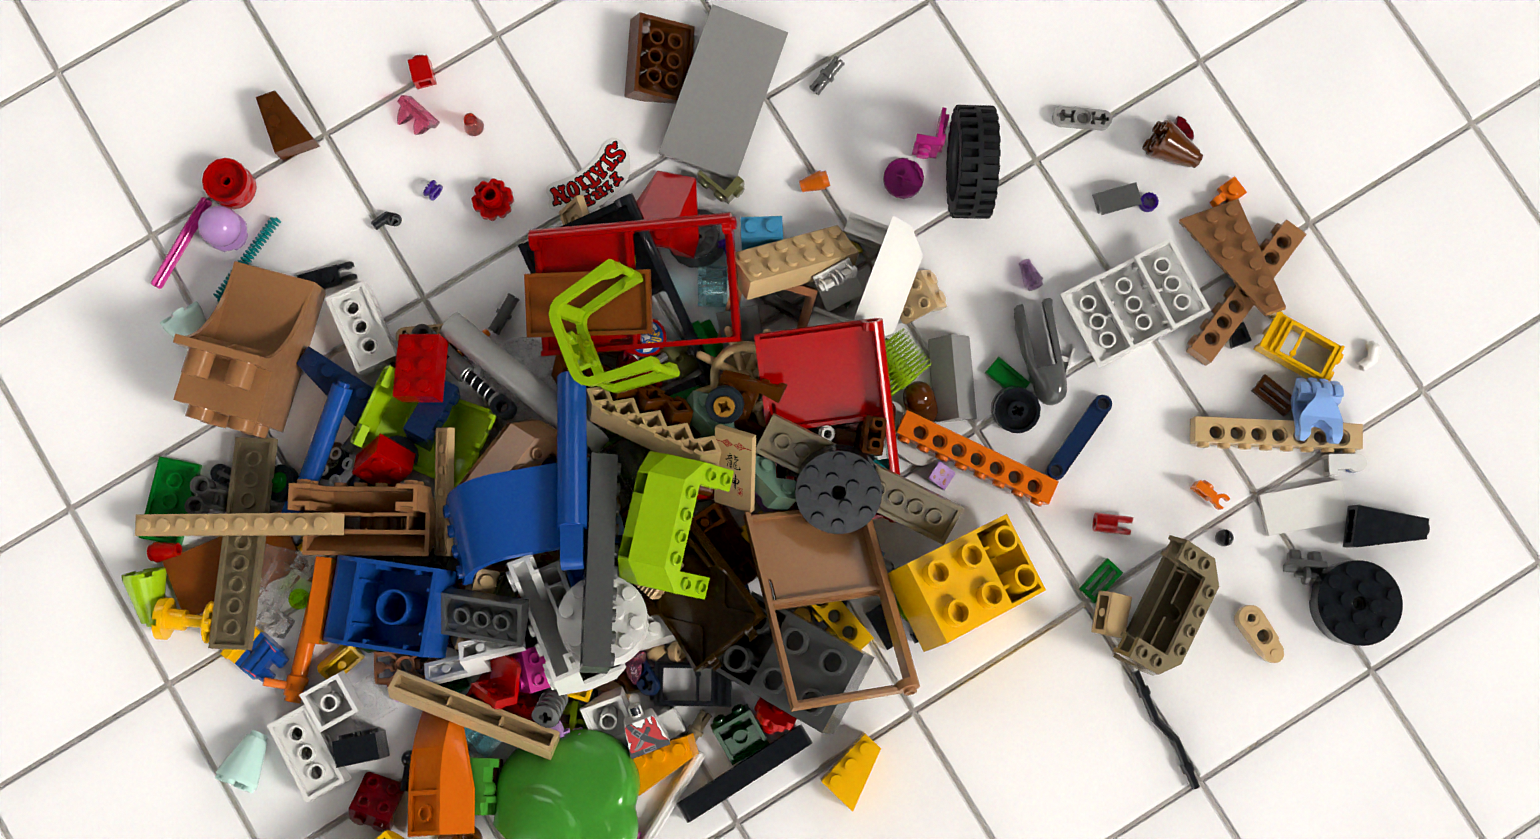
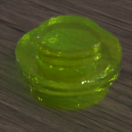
[288,588,309,610]

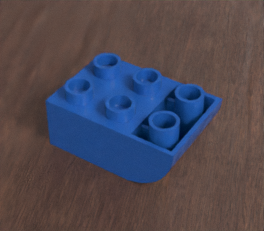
[323,555,459,658]

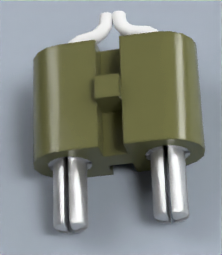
[656,339,699,382]

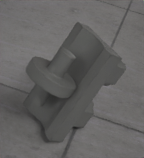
[1283,549,1328,585]

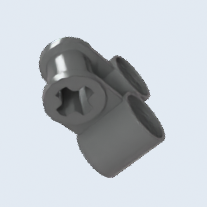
[185,476,228,514]

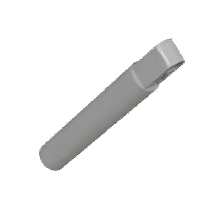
[439,312,609,455]

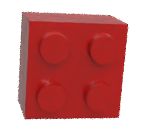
[352,433,416,487]

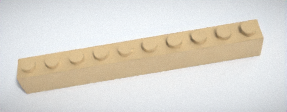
[135,513,344,537]

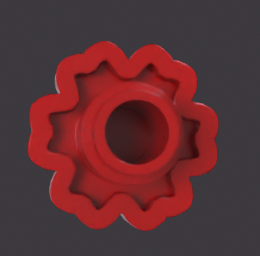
[471,178,514,221]
[754,697,797,734]

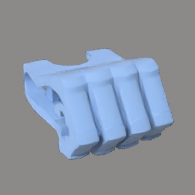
[1291,377,1344,444]

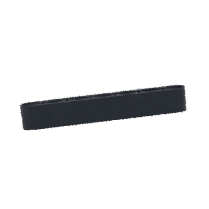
[676,724,813,823]

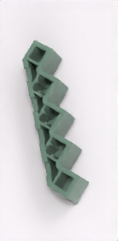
[686,390,796,511]

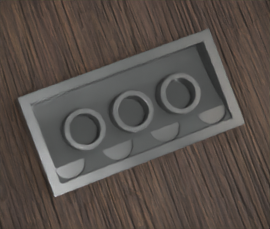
[441,587,529,647]

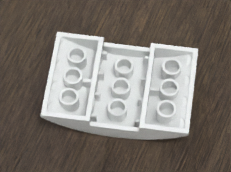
[1060,238,1211,368]

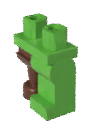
[470,758,503,815]

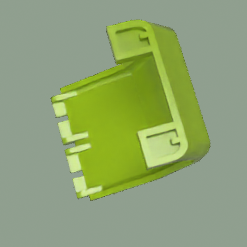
[350,365,497,487]

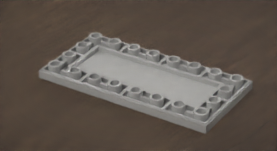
[658,4,788,181]

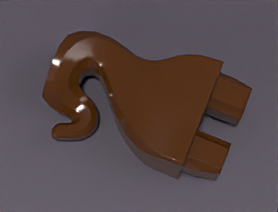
[854,415,887,456]

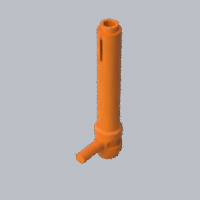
[262,591,315,703]

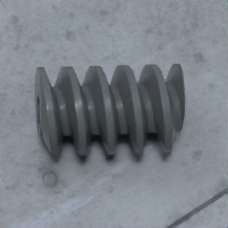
[531,687,568,728]

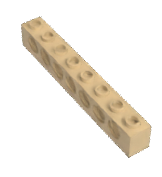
[1190,416,1363,454]

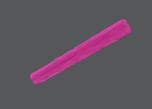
[151,197,212,289]

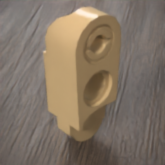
[1234,605,1284,663]

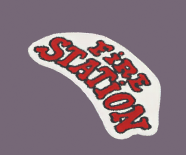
[546,138,630,212]

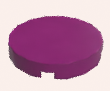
[883,158,924,199]

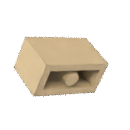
[1091,590,1132,638]

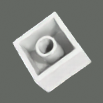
[299,670,364,732]

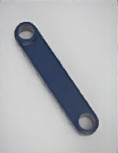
[1045,395,1112,480]

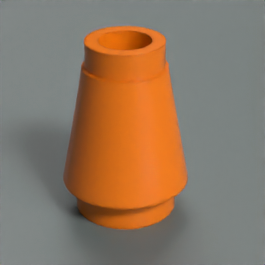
[799,170,830,192]

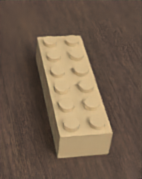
[727,225,859,300]

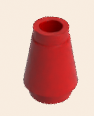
[147,542,182,563]

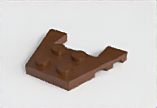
[717,370,788,445]

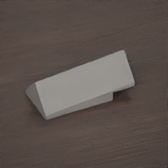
[928,334,977,423]

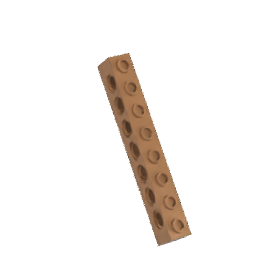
[1186,219,1307,366]

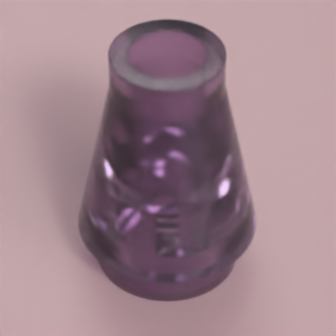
[1019,259,1043,291]

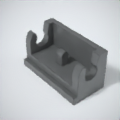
[1092,182,1142,215]

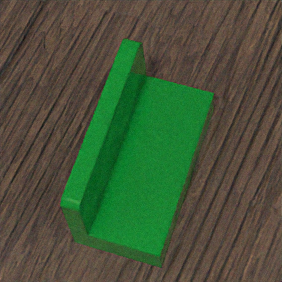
[692,319,724,358]

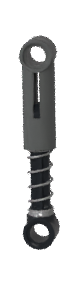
[411,324,517,420]

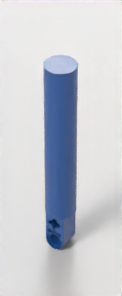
[557,371,588,571]

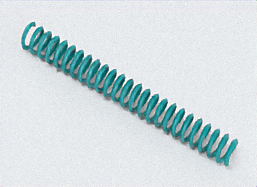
[213,217,281,302]

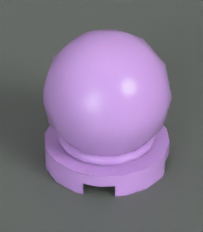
[198,206,248,252]

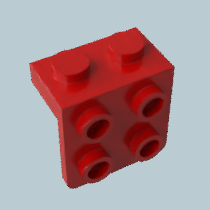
[471,655,521,709]

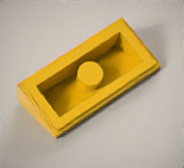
[317,645,365,680]

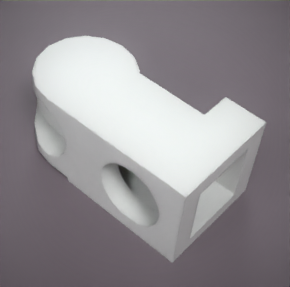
[1322,453,1367,477]

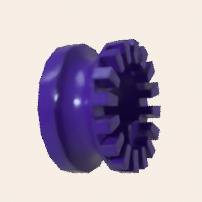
[423,180,443,201]
[1139,192,1159,212]

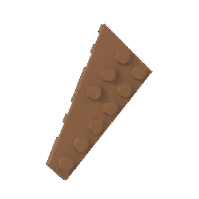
[1179,199,1286,316]

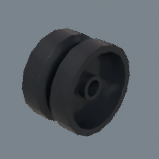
[991,386,1041,433]

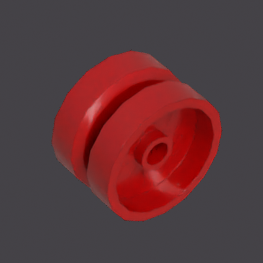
[202,158,257,210]

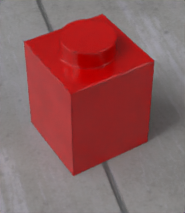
[407,55,437,90]

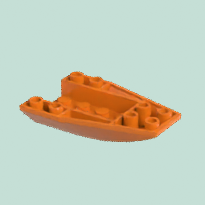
[408,711,475,837]

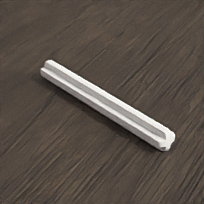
[641,750,705,839]

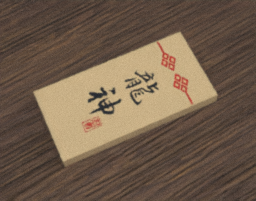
[714,424,756,513]

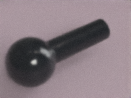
[400,750,412,792]

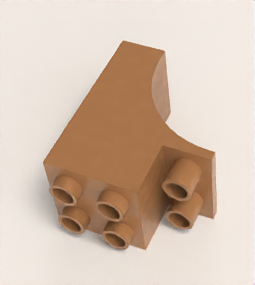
[173,261,326,439]

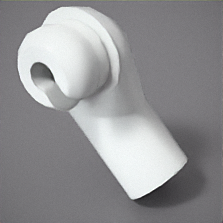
[1357,341,1381,371]

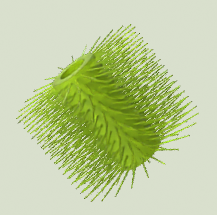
[885,328,933,396]

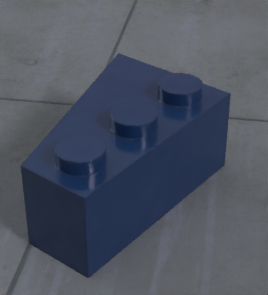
[403,380,460,452]

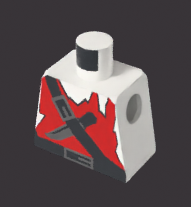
[624,702,670,759]

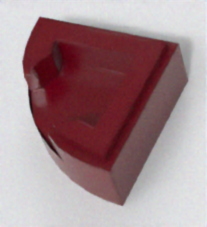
[1175,116,1194,141]

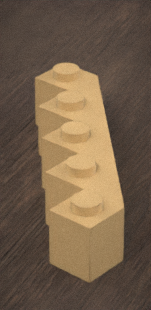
[586,387,722,466]

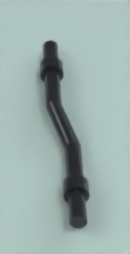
[1131,670,1200,790]

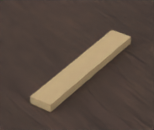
[434,428,455,556]

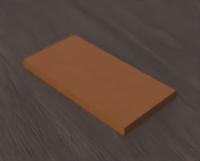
[524,269,653,338]
[162,510,305,615]

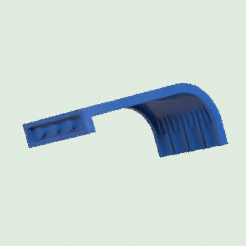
[443,457,624,585]

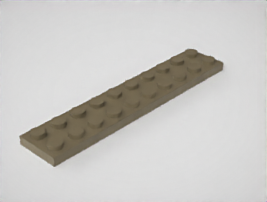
[756,413,964,545]
[208,437,278,650]

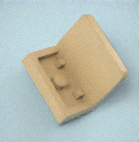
[900,270,947,324]

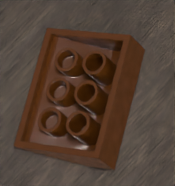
[624,12,695,104]

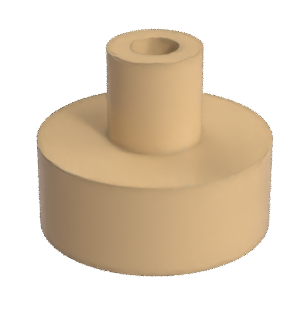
[666,641,686,663]

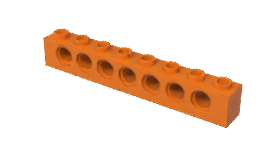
[895,410,1059,507]

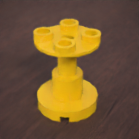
[152,597,214,643]

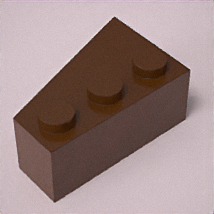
[256,90,320,160]

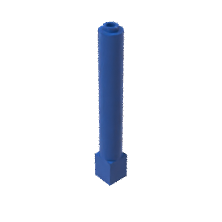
[281,380,353,513]

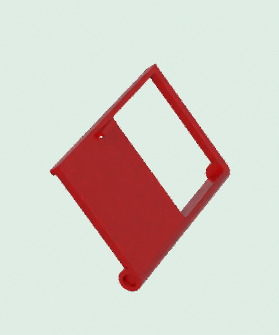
[528,212,742,356]
[754,318,900,523]

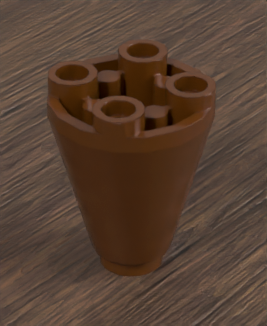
[1142,119,1203,168]

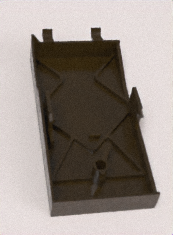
[614,502,767,672]

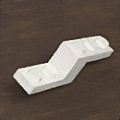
[424,639,526,684]

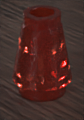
[464,113,484,136]

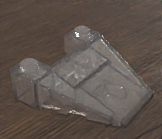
[255,544,316,639]

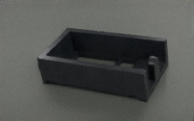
[650,662,732,707]

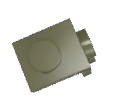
[697,170,745,204]

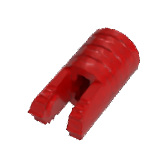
[1092,513,1134,535]

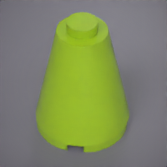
[121,567,167,627]

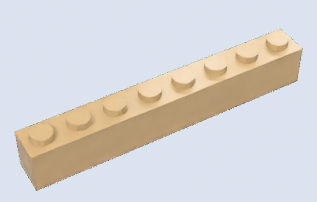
[388,669,560,760]

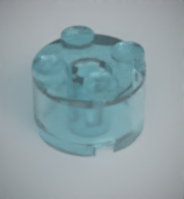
[698,265,727,307]

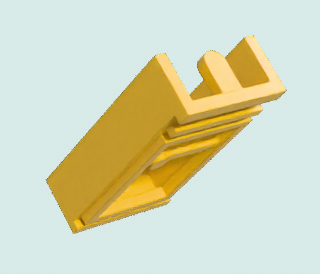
[1253,311,1345,381]

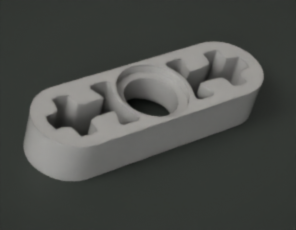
[1052,106,1112,131]

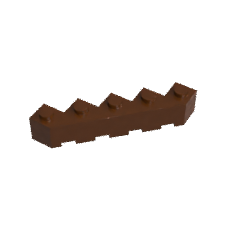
[551,355,693,426]

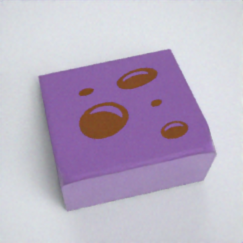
[927,461,955,491]

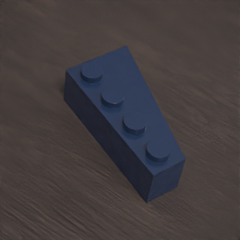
[297,346,374,426]

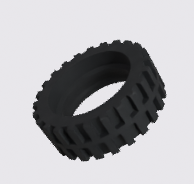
[946,105,1001,219]

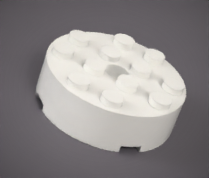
[557,577,649,666]

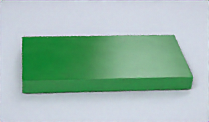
[139,456,202,546]

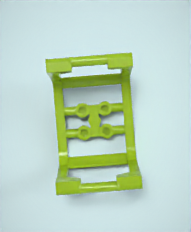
[549,259,680,393]

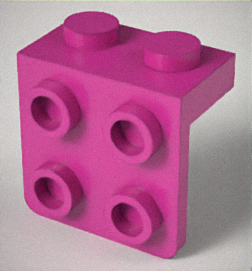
[912,107,949,159]
[511,646,550,694]

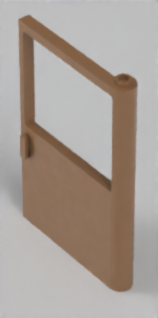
[743,508,920,712]

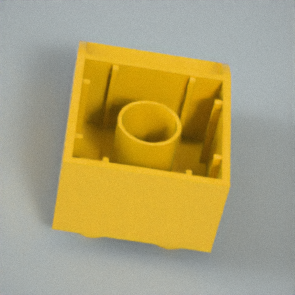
[888,514,1046,652]

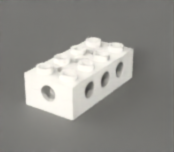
[325,281,397,377]
[267,705,352,803]

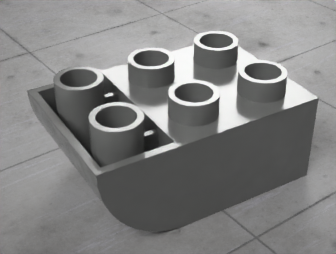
[711,591,875,734]

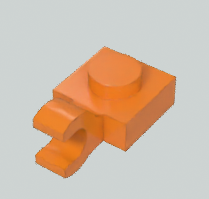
[1209,176,1247,207]
[1190,480,1230,510]

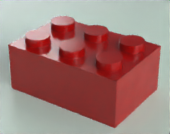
[393,334,449,402]

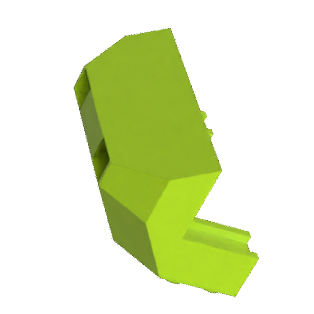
[618,451,734,599]

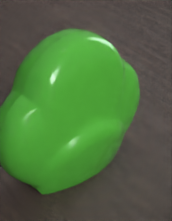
[493,729,640,839]

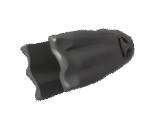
[1014,298,1067,405]

